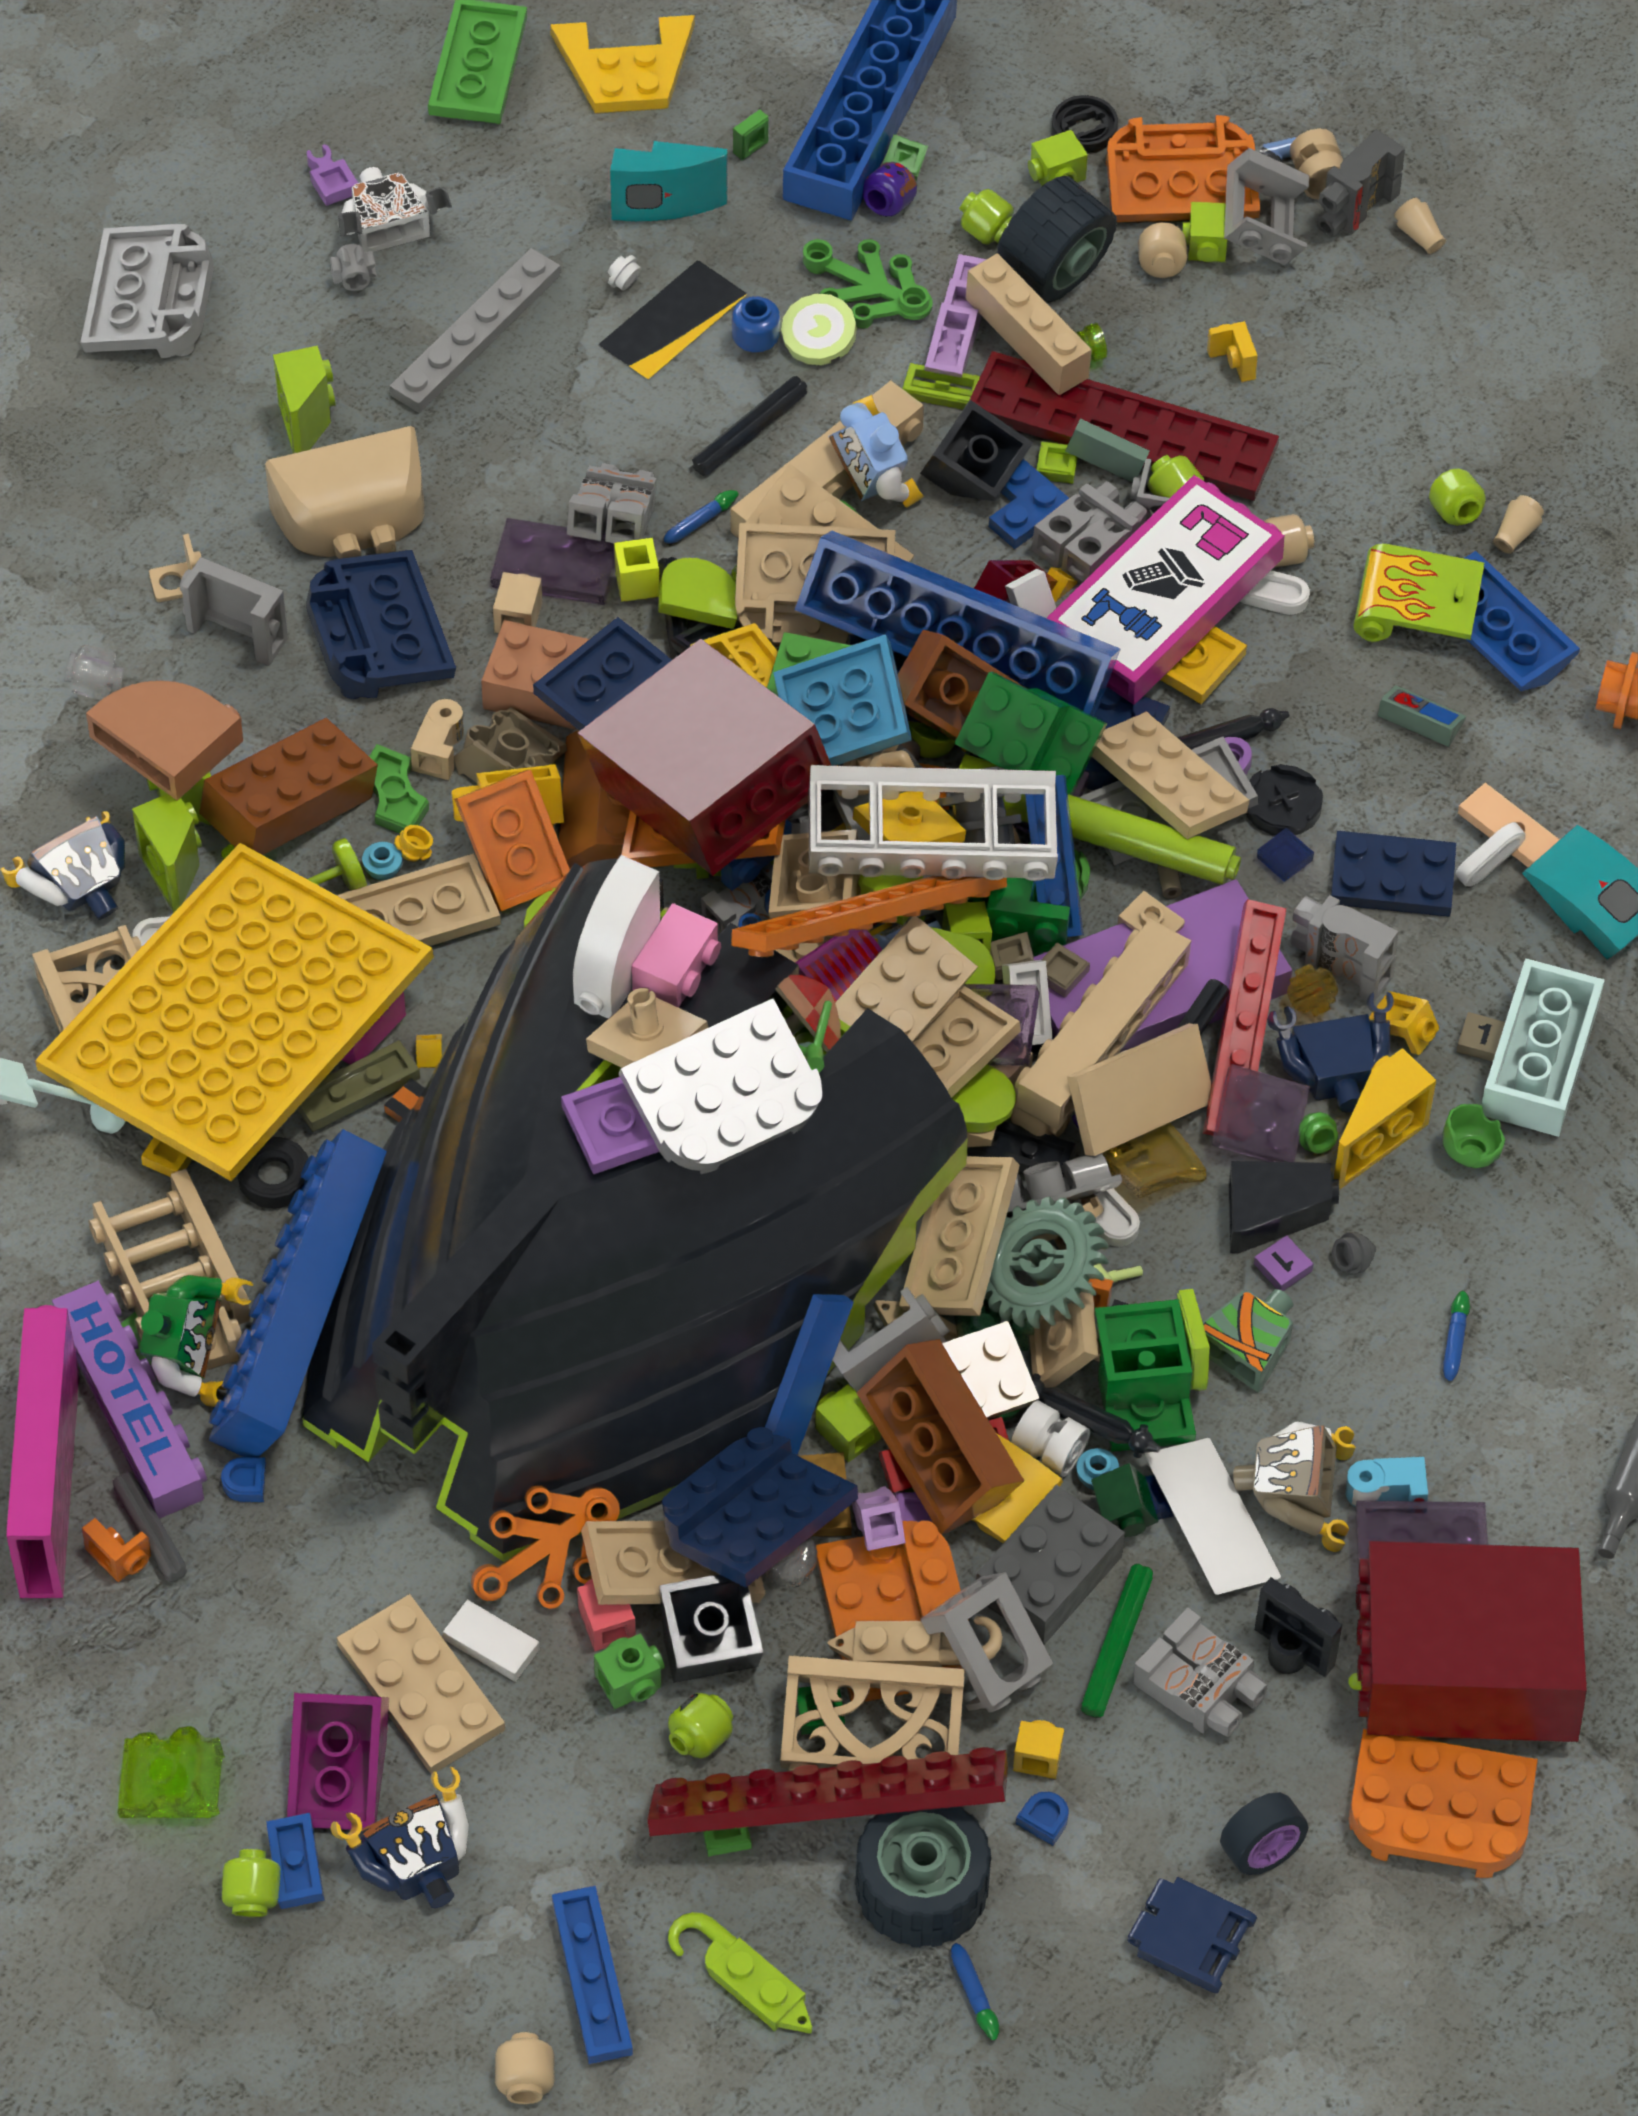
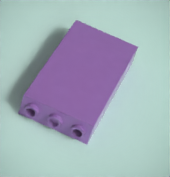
[1034,879,1292,1052]

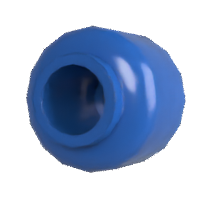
[732,296,780,353]

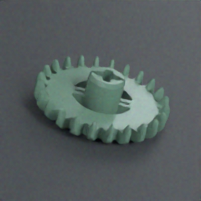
[985,1196,1109,1329]

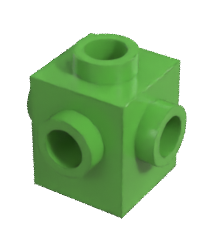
[594,1633,665,1710]

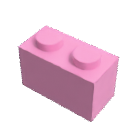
[631,903,721,1008]

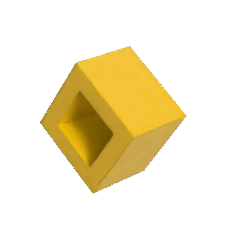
[1013,1720,1064,1779]

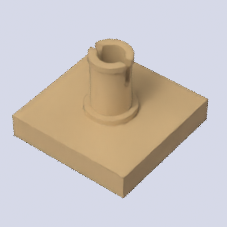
[586,988,708,1068]
[1028,1282,1100,1388]

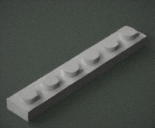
[389,248,561,413]

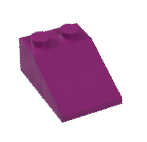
[287,1693,389,1830]

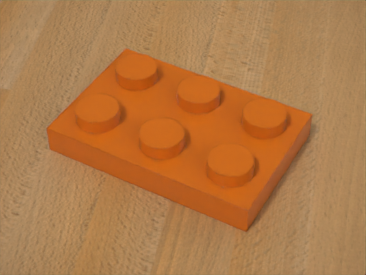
[454,769,570,911]

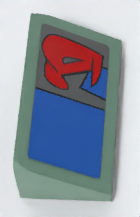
[1378,685,1466,747]

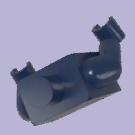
[1267,992,1394,1113]

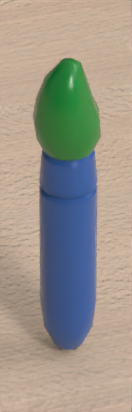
[663,490,739,544]
[1443,1290,1470,1381]
[951,1943,999,2040]

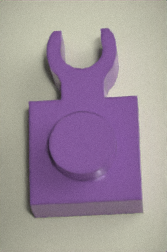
[307,144,358,206]

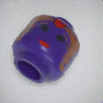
[863,162,917,217]

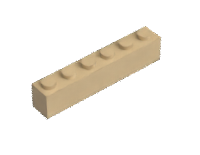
[731,380,924,538]
[1015,918,1191,1130]

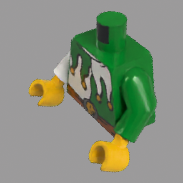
[140,1275,253,1407]

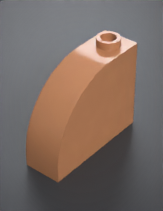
[86,681,243,800]

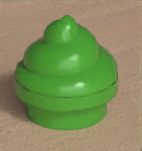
[1297,1112,1338,1153]

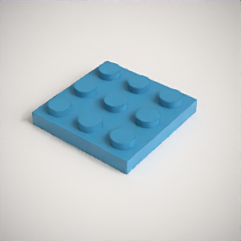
[773,634,912,766]

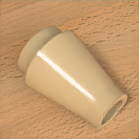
[1395,198,1446,254]
[1493,495,1544,554]

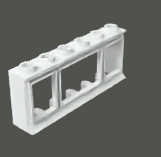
[808,765,1058,881]

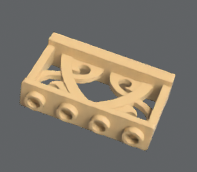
[32,925,142,1033]
[780,1656,965,1771]

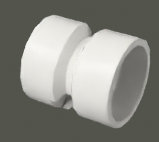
[1011,1400,1090,1477]

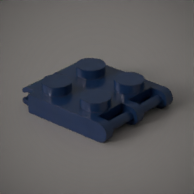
[1127,1877,1257,1993]

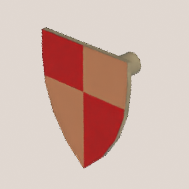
[775,975,841,1053]

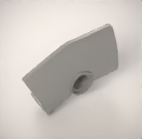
[1006,1153,1122,1218]

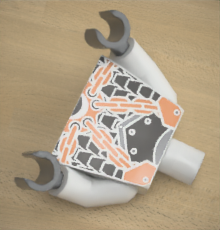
[338,167,452,253]

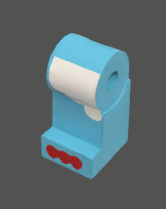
[1345,1457,1428,1513]

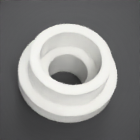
[607,255,642,291]

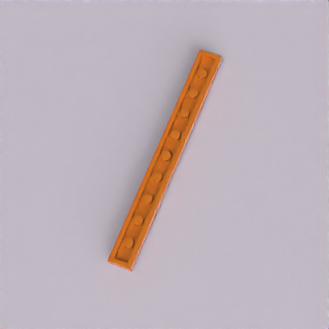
[731,876,1007,957]

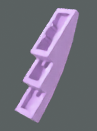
[925,254,987,378]

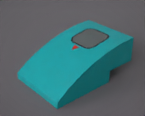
[610,141,728,221]
[1522,825,1638,960]

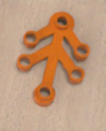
[471,1486,620,1609]

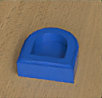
[221,1457,266,1502]
[1016,1792,1069,1846]

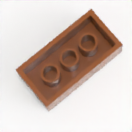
[199,717,378,855]

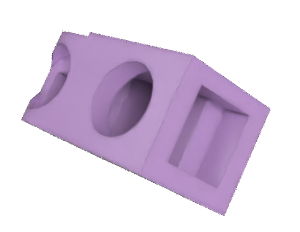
[852,1486,906,1551]

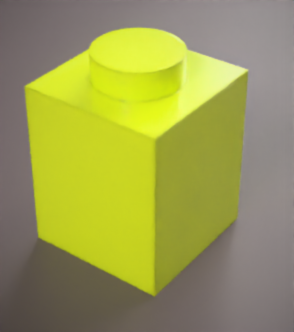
[614,538,659,602]

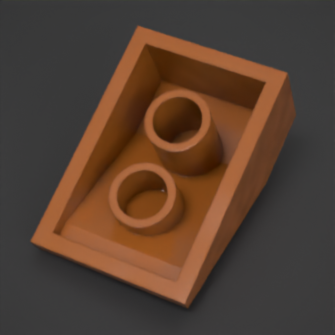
[898,630,1027,741]

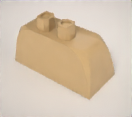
[265,426,424,559]

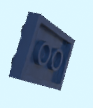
[533,617,672,731]
[1331,830,1456,917]

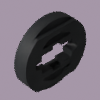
[1052,95,1118,151]

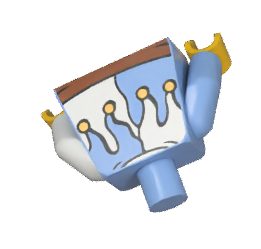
[829,395,924,508]

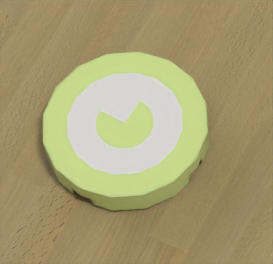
[781,294,857,365]

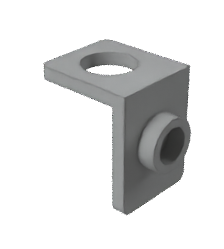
[1130,458,1169,521]

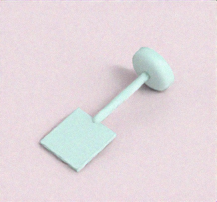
[0,1058,126,1134]

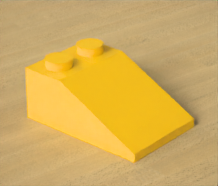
[1333,1048,1436,1190]

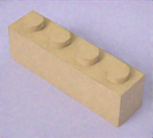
[966,253,1092,395]

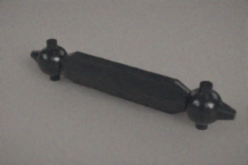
[1177,708,1290,750]
[1028,1373,1161,1458]

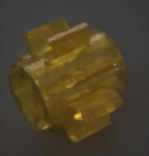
[1287,963,1338,1017]

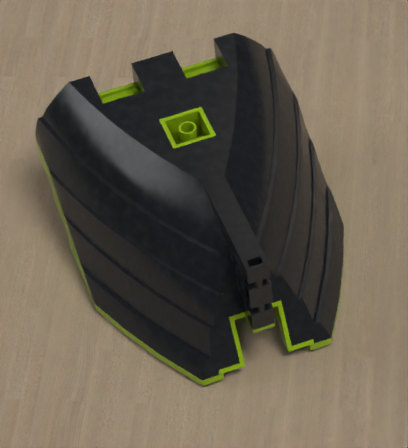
[302,859,968,1562]

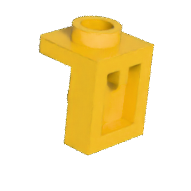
[1207,321,1258,382]
[1369,991,1439,1055]

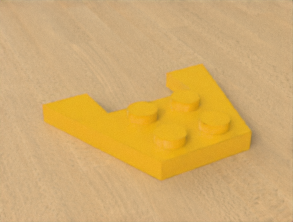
[550,15,695,113]

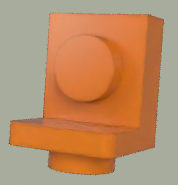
[82,1518,151,1582]

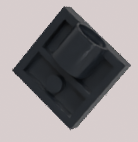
[1254,1577,1342,1677]

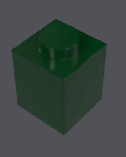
[1091,1463,1159,1537]

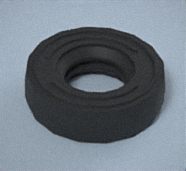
[237,1136,309,1209]

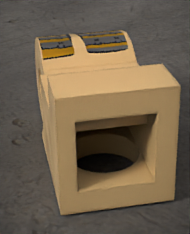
[411,699,464,780]

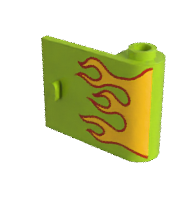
[1353,544,1485,642]

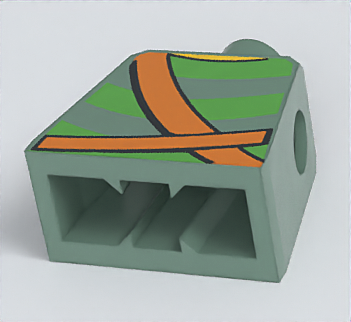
[1203,1289,1293,1393]

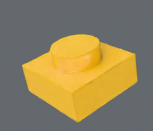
[141,1137,192,1177]

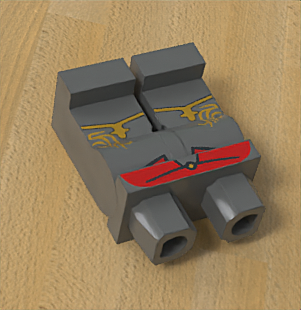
[1316,129,1405,237]

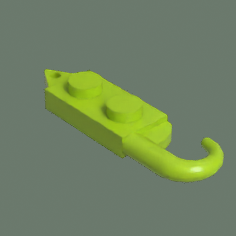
[668,1912,812,2033]

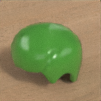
[1442,1104,1505,1169]

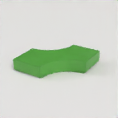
[369,744,429,834]

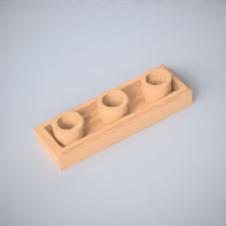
[1458,783,1560,867]

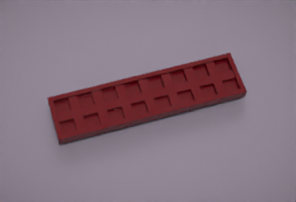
[970,351,1279,501]
[647,1747,1008,1836]

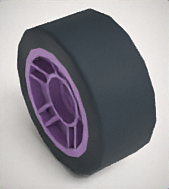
[1220,1792,1309,1875]

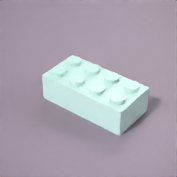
[1481,958,1605,1137]

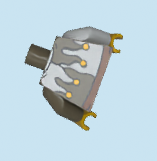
[1233,1422,1356,1552]

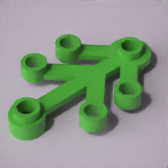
[803,239,933,329]

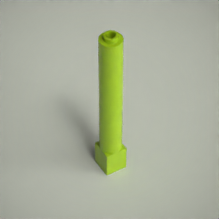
[951,754,1241,885]

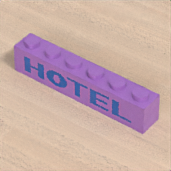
[52,1280,207,1519]

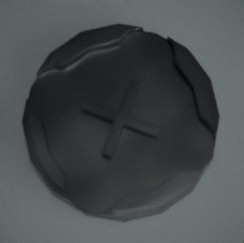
[1246,764,1323,837]

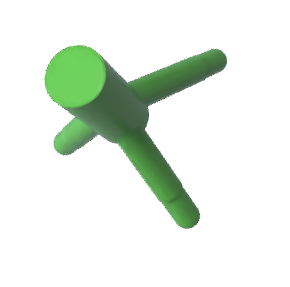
[798,1001,832,1072]

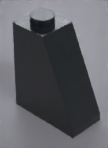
[1228,1161,1339,1254]

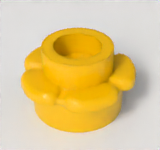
[394,825,433,862]

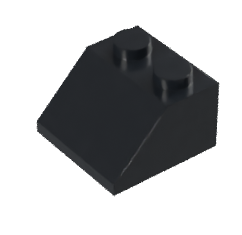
[920,400,1033,501]
[659,1574,763,1683]

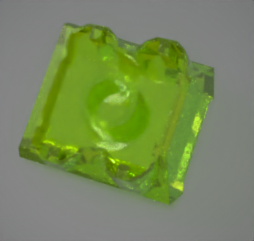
[117,1726,225,1818]

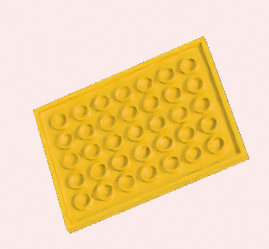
[35,843,434,1181]

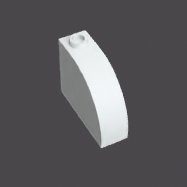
[573,855,660,1019]

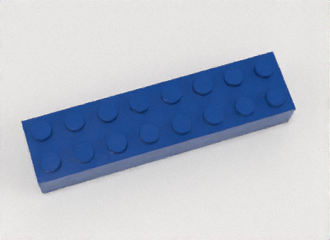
[783,0,957,221]
[794,531,1121,717]
[209,1129,387,1457]

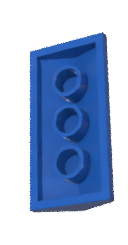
[1454,551,1580,691]

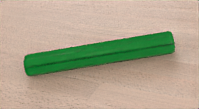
[1081,1564,1153,1718]

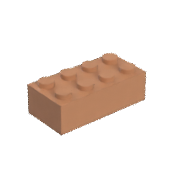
[481,620,589,730]

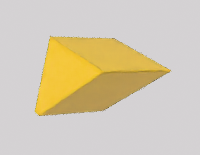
[1047,567,1078,602]
[416,1034,442,1068]

